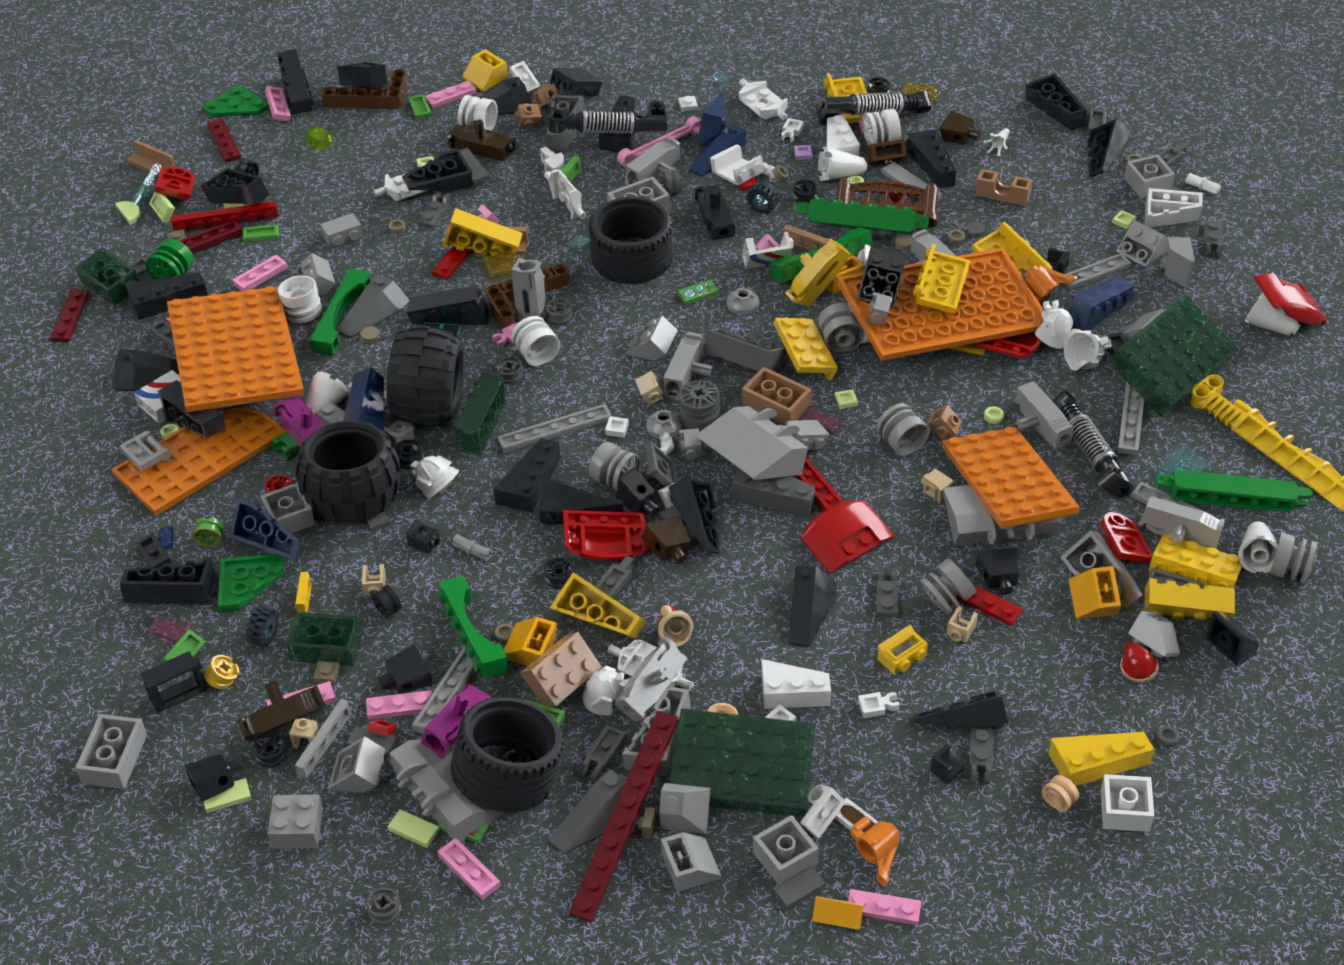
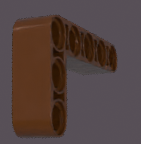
[321,69,407,109]
[485,264,570,329]

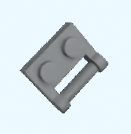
[119,431,172,472]

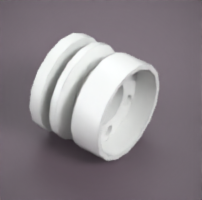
[457,95,498,131]
[863,109,901,146]
[278,275,322,323]
[511,316,560,366]

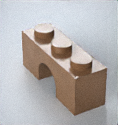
[975,169,1033,206]

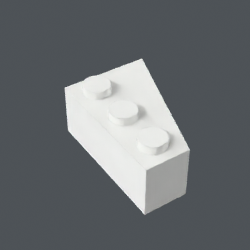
[827,115,860,156]
[1145,188,1203,227]
[761,659,831,709]

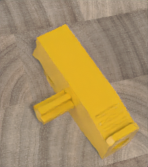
[785,238,851,307]

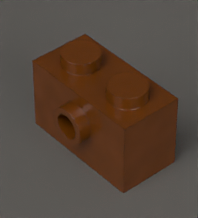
[866,139,907,165]

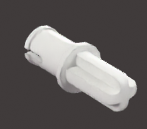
[1185,173,1221,194]

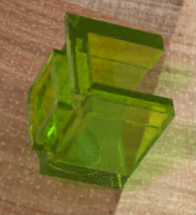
[306,125,333,152]

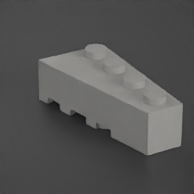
[622,687,691,777]

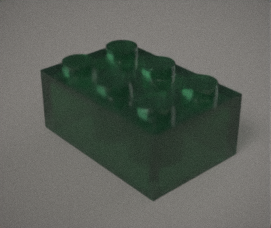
[74,247,140,306]
[287,612,363,666]

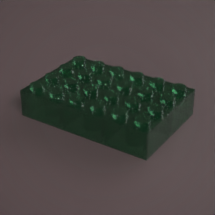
[1107,294,1239,417]
[669,708,816,818]

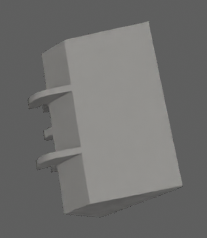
[695,406,808,480]
[943,485,1061,545]
[390,739,506,842]

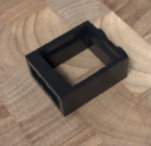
[140,651,207,713]

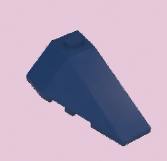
[697,93,728,145]
[690,124,746,177]
[229,498,302,561]

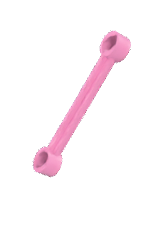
[617,116,701,168]

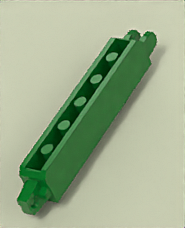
[795,197,929,234]
[1156,469,1313,512]

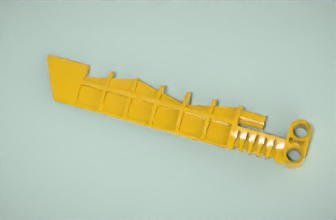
[1190,375,1344,512]

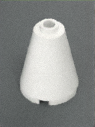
[818,147,867,181]
[1245,292,1301,336]
[304,372,348,413]
[1238,522,1278,573]

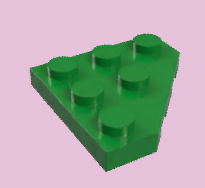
[201,85,270,117]
[218,554,284,611]

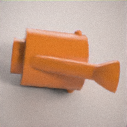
[1025,265,1077,302]
[850,817,900,887]

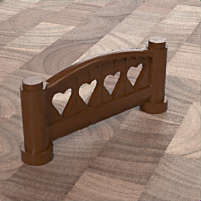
[836,178,938,228]

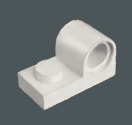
[508,61,540,94]
[800,785,846,838]

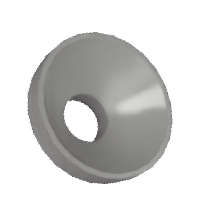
[726,288,760,315]
[646,410,682,439]

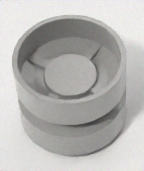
[818,303,864,353]

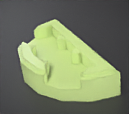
[115,201,141,225]

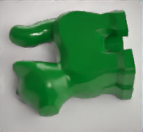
[271,432,300,461]

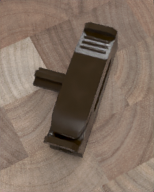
[448,119,516,161]
[237,680,326,741]

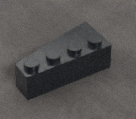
[277,49,314,115]
[599,95,636,153]
[905,129,956,188]

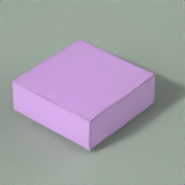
[794,145,813,160]

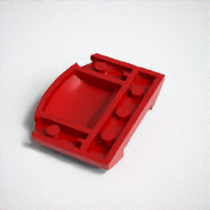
[1254,274,1328,326]
[977,331,1042,359]
[800,500,895,574]
[563,510,647,562]

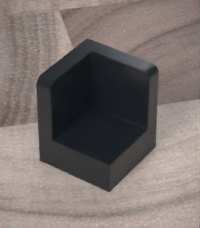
[1047,248,1070,274]
[930,744,963,784]

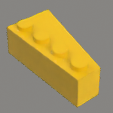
[442,208,523,259]
[550,573,647,639]
[1144,578,1235,620]
[1048,732,1154,786]

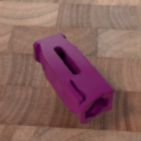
[274,396,324,448]
[421,684,491,758]

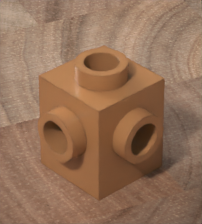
[532,83,560,108]
[515,104,541,128]
[927,405,962,439]

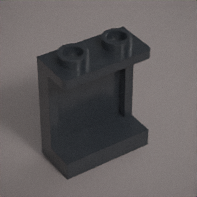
[550,68,602,96]

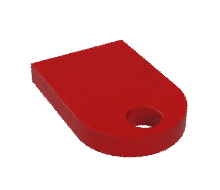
[154,167,195,200]
[1100,512,1153,564]

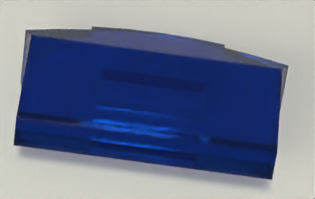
[158,526,173,549]

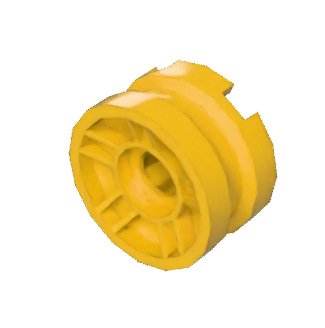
[204,655,239,690]

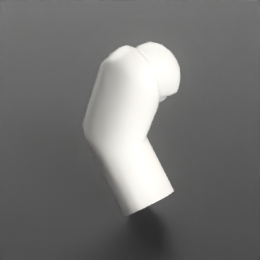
[762,162,778,182]
[659,432,674,455]

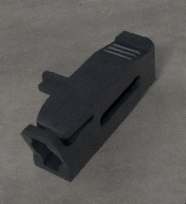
[694,184,735,240]

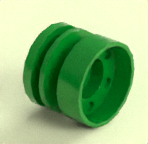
[145,238,194,279]

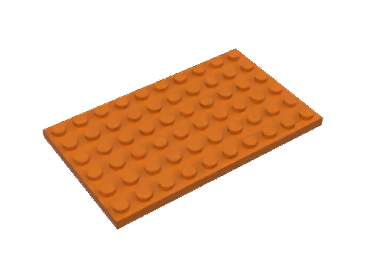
[837,248,1044,361]
[167,286,304,412]

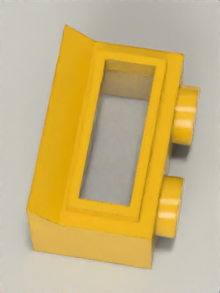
[877,624,928,675]

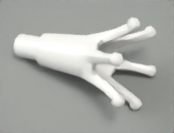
[983,128,1010,156]

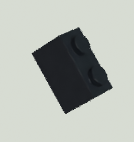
[1206,610,1259,666]

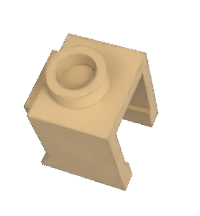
[635,370,664,405]
[921,469,954,504]
[362,564,386,597]
[947,606,978,642]
[289,718,319,749]

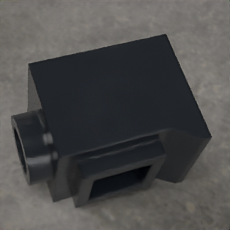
[406,520,440,554]

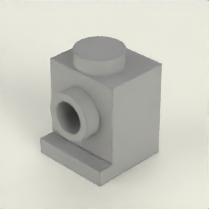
[868,292,892,326]
[384,419,415,446]
[679,428,702,460]

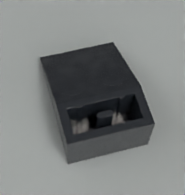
[857,247,907,309]

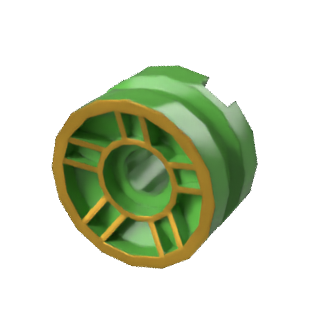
[193,517,224,546]

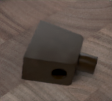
[939,110,981,145]
[641,516,690,564]

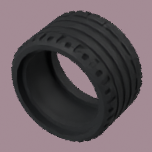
[589,196,673,284]
[450,697,564,812]

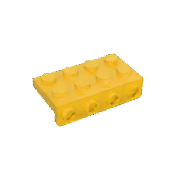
[824,73,873,124]
[971,222,1052,274]
[913,244,970,314]
[773,317,838,380]
[1149,534,1243,588]

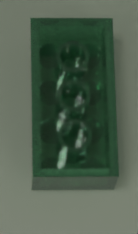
[454,373,506,456]

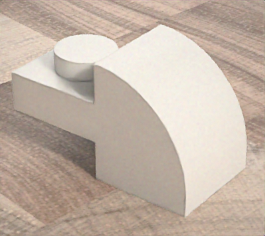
[540,147,564,172]

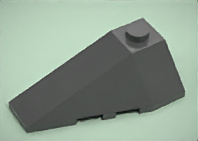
[336,275,409,338]
[1060,530,1143,608]
[548,769,645,854]

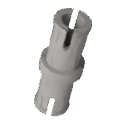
[452,534,493,562]

